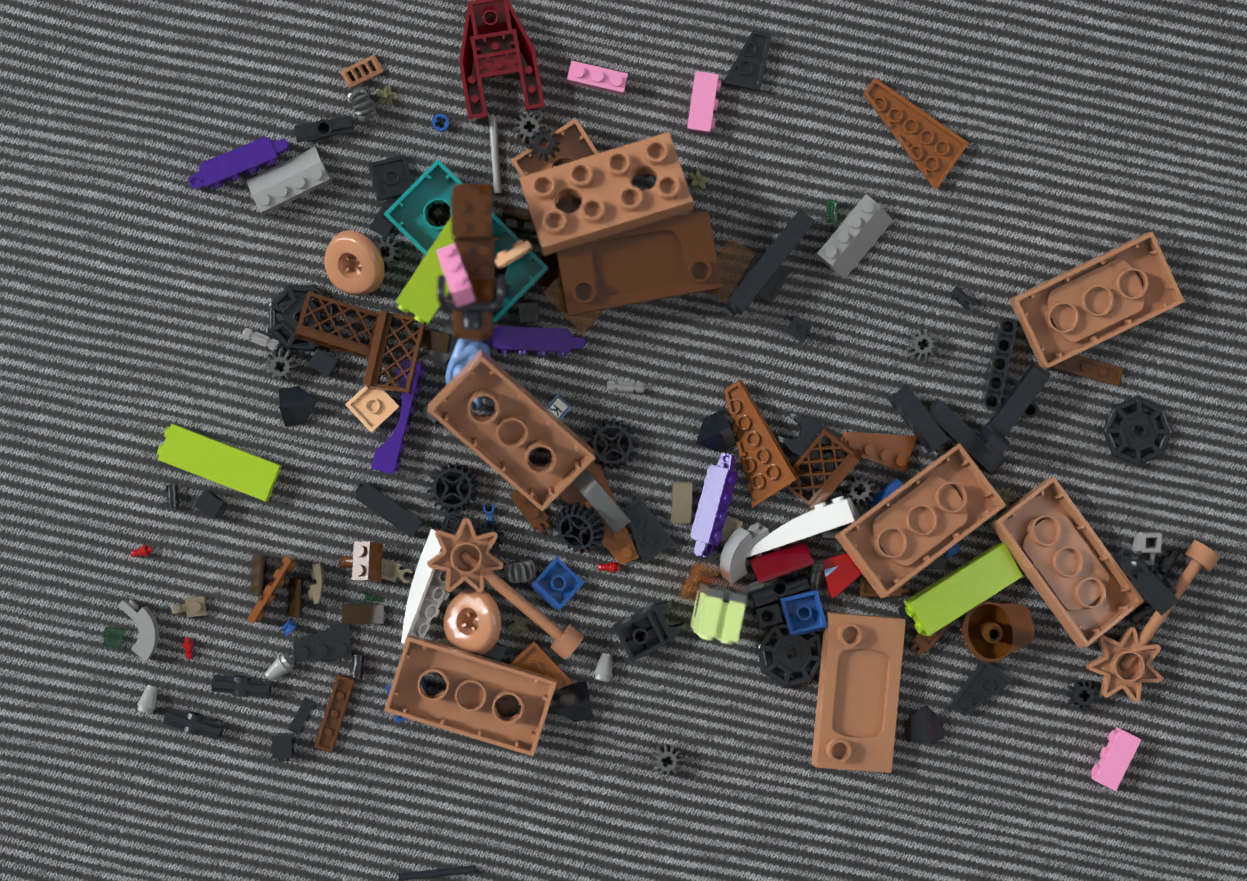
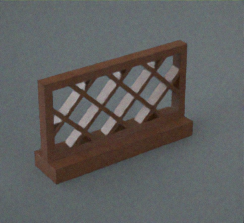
[294,291,379,360]
[363,310,426,394]
[785,427,863,511]

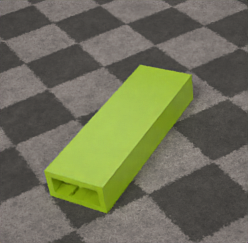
[396,217,454,325]
[157,424,282,502]
[904,543,1023,636]

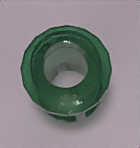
[824,199,839,223]

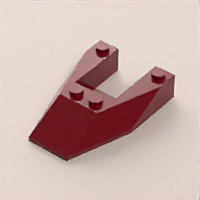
[459,0,545,122]

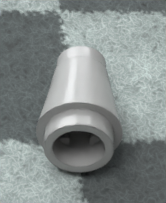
[594,653,613,682]
[265,654,294,681]
[137,685,158,714]

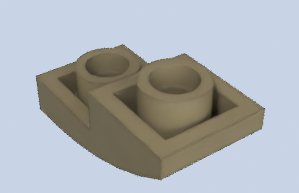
[671,482,692,523]
[308,562,324,604]

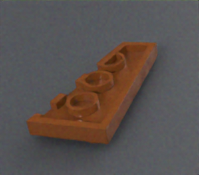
[838,431,916,472]
[247,554,297,624]

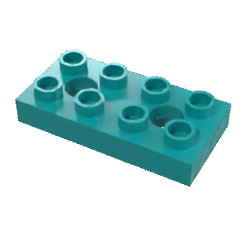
[384,159,549,324]

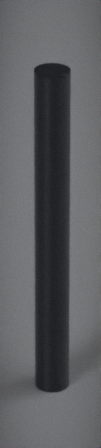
[398,865,476,881]

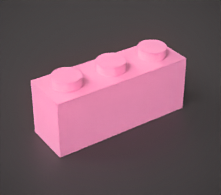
[567,61,628,96]
[687,71,721,134]
[436,243,476,307]
[1091,727,1141,791]

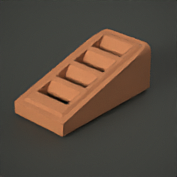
[340,55,384,90]

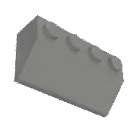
[246,147,333,215]
[815,194,893,279]

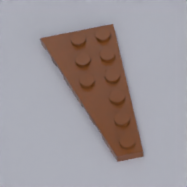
[863,77,969,191]
[724,380,799,508]
[559,457,639,565]
[494,641,573,716]

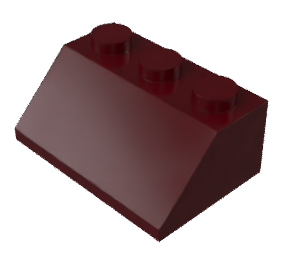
[749,540,814,583]

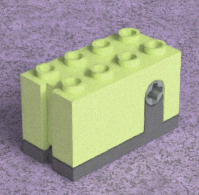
[690,582,747,644]

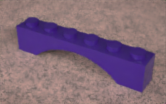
[371,357,426,474]

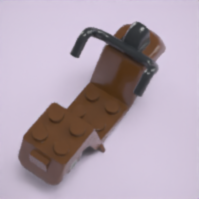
[437,183,506,342]

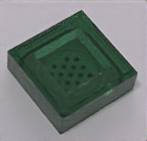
[103,626,125,648]

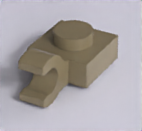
[171,596,207,618]

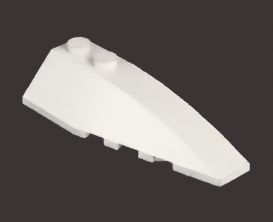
[746,496,860,558]
[401,529,450,644]

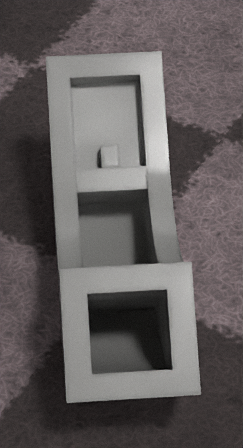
[720,522,770,584]
[1132,532,1162,566]
[118,599,159,662]

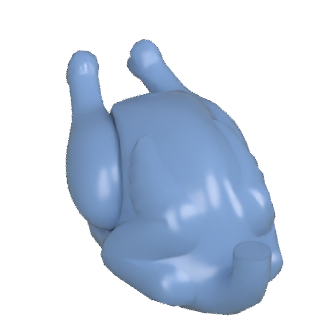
[445,339,490,410]

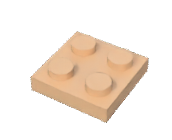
[494,240,533,270]
[345,386,400,433]

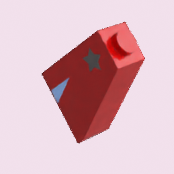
[820,552,862,598]

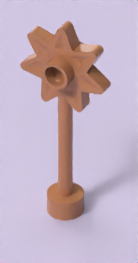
[427,517,584,659]
[1086,540,1220,702]

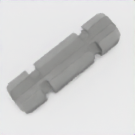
[242,328,279,350]
[607,381,644,393]

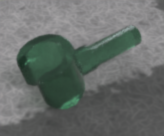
[356,591,384,603]

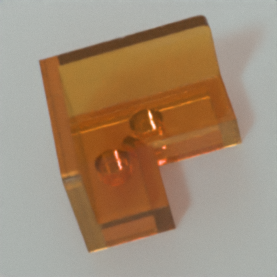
[678,560,718,603]

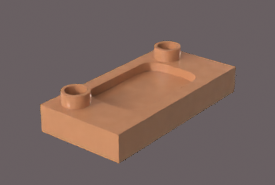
[1009,232,1185,369]
[835,443,1006,598]
[989,477,1144,648]
[811,611,906,773]

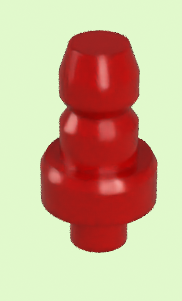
[131,545,153,557]
[598,562,620,573]
[182,637,194,659]

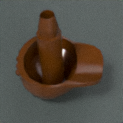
[959,601,1035,662]

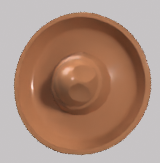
[324,230,385,295]
[443,588,501,655]

